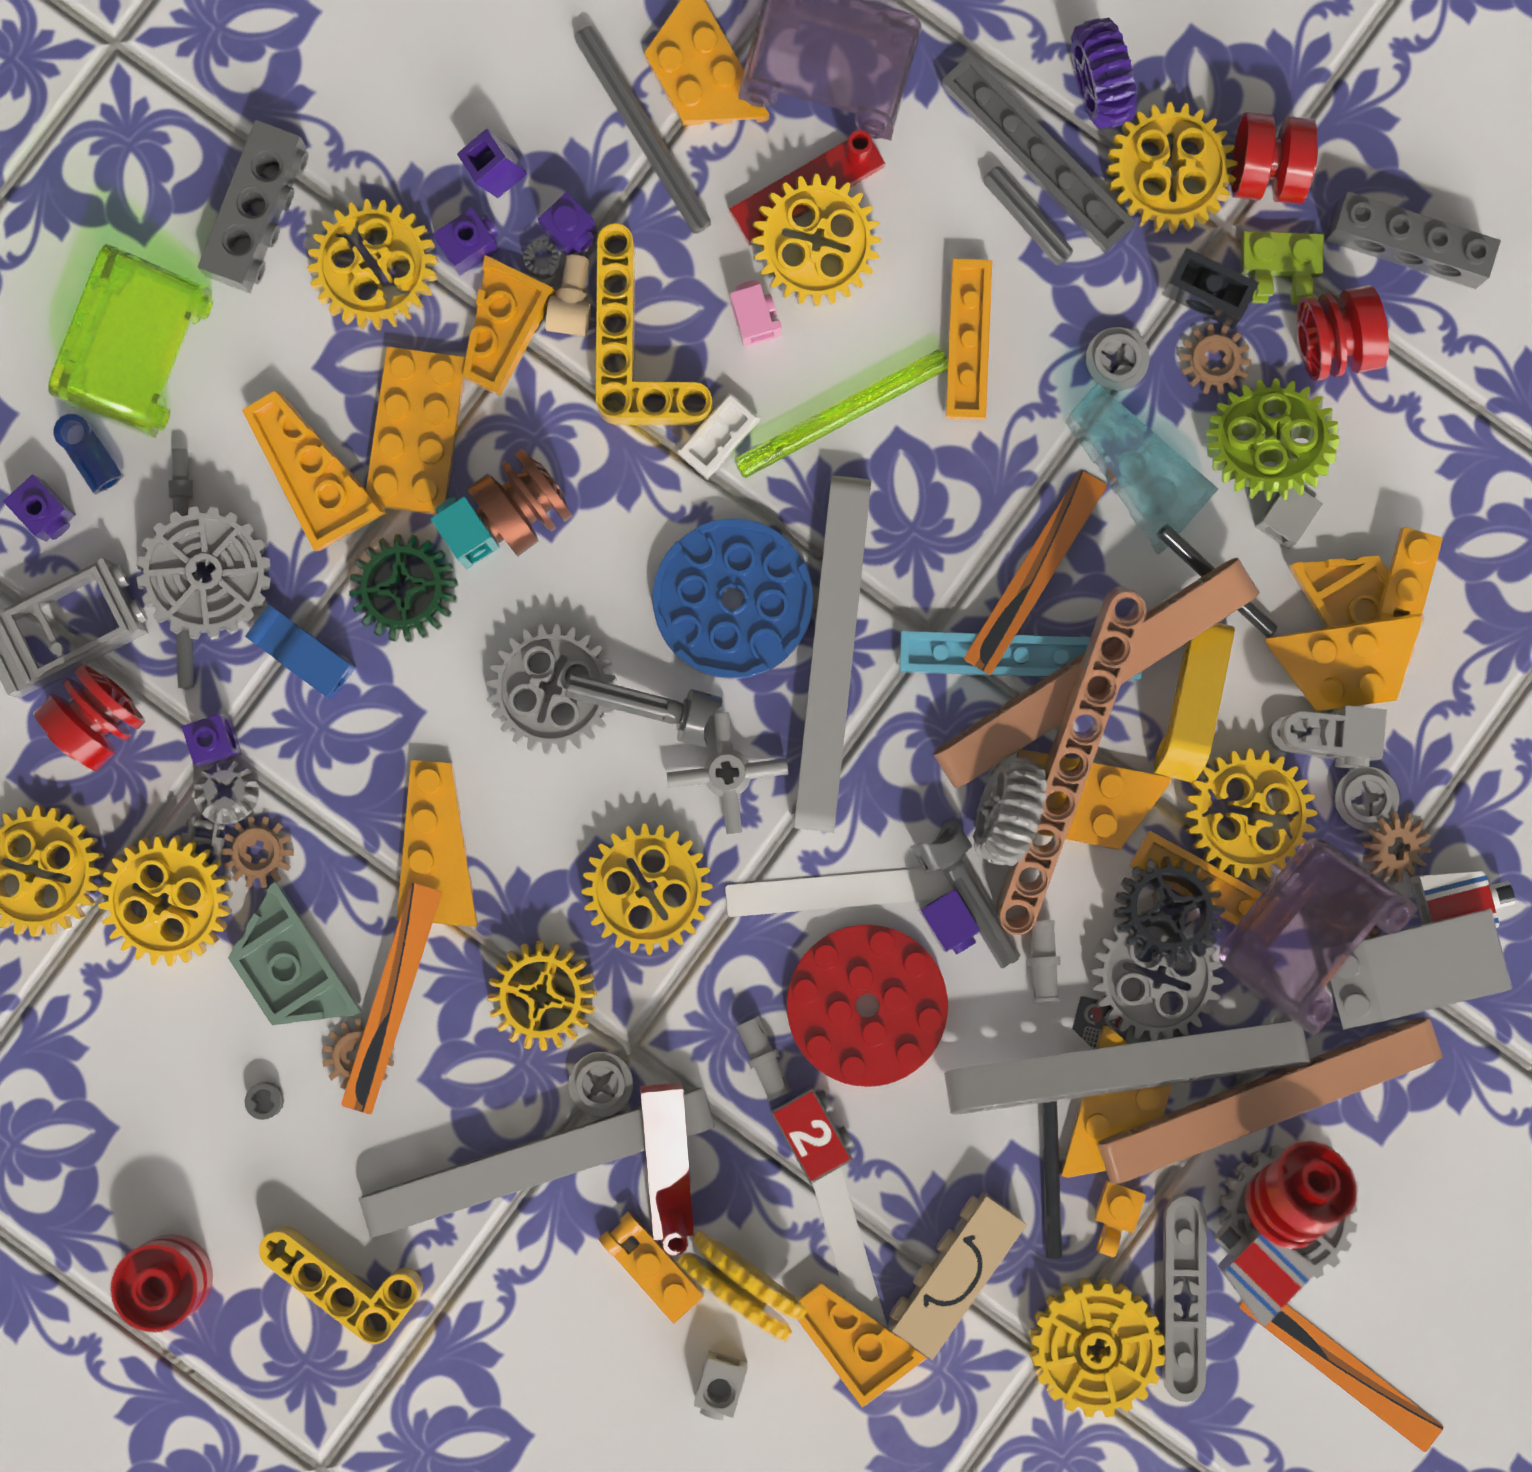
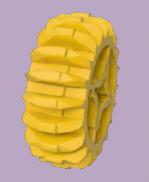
[487,941,597,1051]

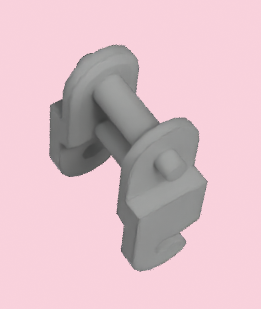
[181,813,225,864]

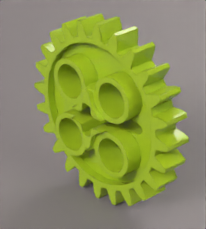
[1206,378,1339,501]

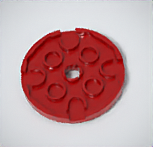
[787,924,948,1087]

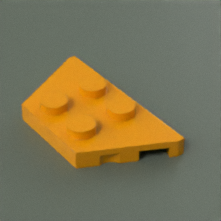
[644,0,769,126]
[1288,555,1406,627]
[1265,613,1424,711]
[1017,749,1171,850]
[1060,1025,1172,1178]

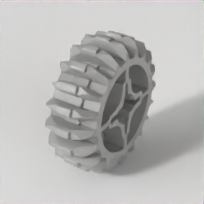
[973,756,1047,866]

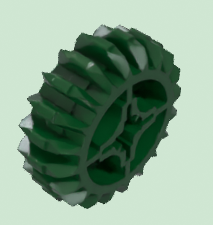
[349,534,458,643]

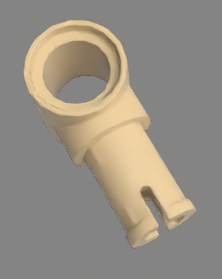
[546,255,591,337]

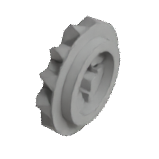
[1085,327,1150,392]
[194,761,259,824]
[1334,767,1399,831]
[568,1052,633,1117]

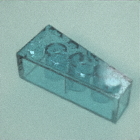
[1065,383,1218,555]

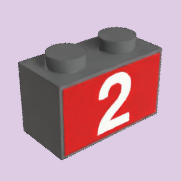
[770,1085,856,1184]

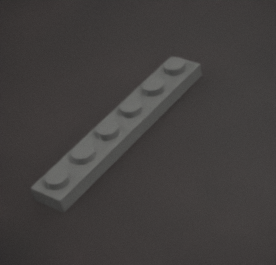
[941,54,1136,253]

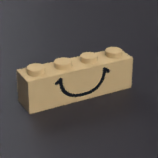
[889,1191,1027,1360]

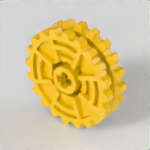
[677,1230,808,1342]
[1029,1277,1165,1418]

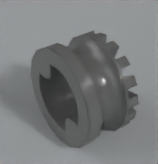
[523,239,560,279]
[244,1082,285,1120]

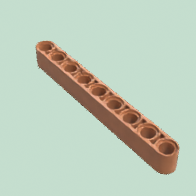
[932,557,1260,788]
[996,586,1146,935]
[1097,1017,1443,1184]

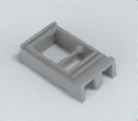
[0,558,148,698]

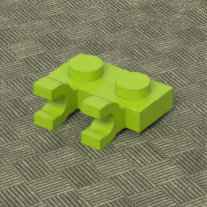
[1241,231,1324,305]

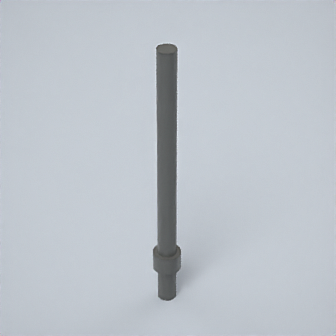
[168,448,194,689]

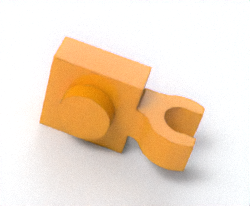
[1093,1180,1146,1258]

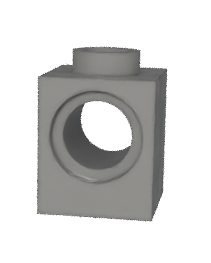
[1255,484,1323,549]
[694,1351,747,1420]

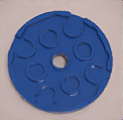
[653,518,813,679]

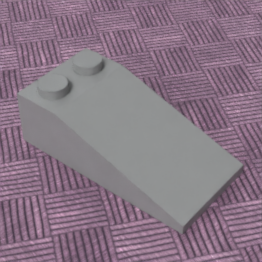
[1322,909,1513,1029]

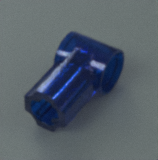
[53,414,124,494]

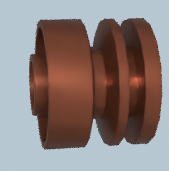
[467,448,572,557]

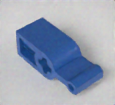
[245,604,356,699]

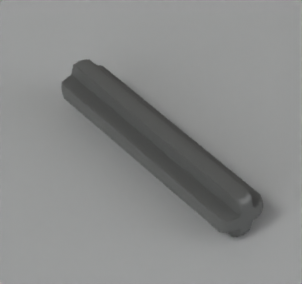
[983,166,1073,266]

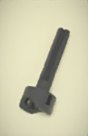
[565,673,722,749]
[910,819,1021,968]

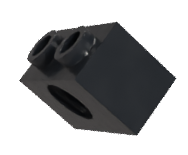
[1161,247,1259,329]

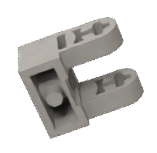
[1267,706,1387,769]

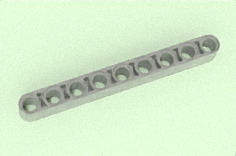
[794,475,871,833]
[944,1021,1310,1115]
[358,1088,715,1238]

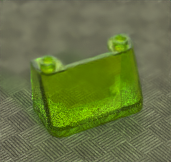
[48,244,213,439]

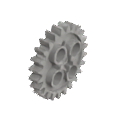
[486,624,617,754]
[1090,911,1223,1041]

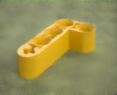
[1153,622,1235,783]
[259,1226,423,1344]

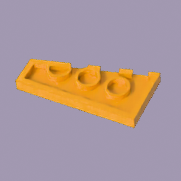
[242,391,386,551]

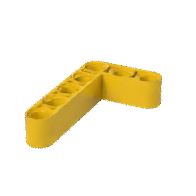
[596,223,713,425]

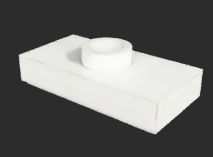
[677,392,760,480]

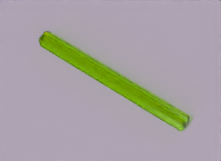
[735,349,948,478]

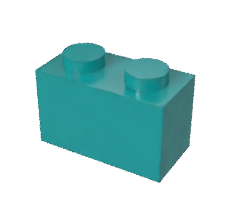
[430,496,500,569]

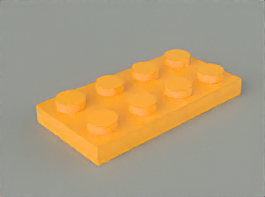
[366,347,466,515]

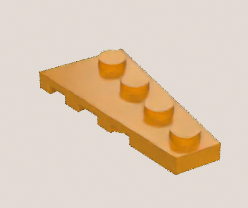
[397,760,479,927]

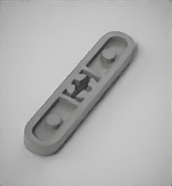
[1163,1194,1207,1402]

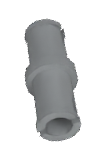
[1028,920,1061,1003]
[736,1017,792,1102]

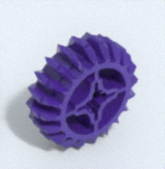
[1070,17,1138,128]

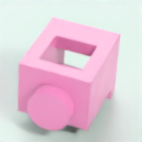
[730,280,782,347]

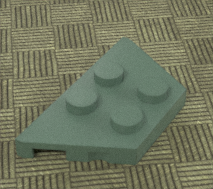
[228,882,363,1025]

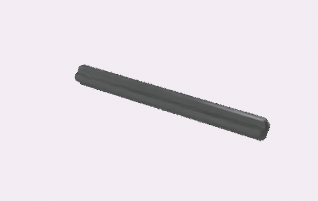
[574,26,711,234]

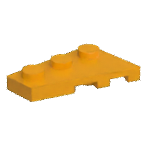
[462,255,556,397]
[797,1281,927,1408]

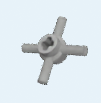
[667,712,788,834]

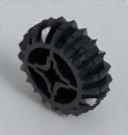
[1113,856,1225,967]

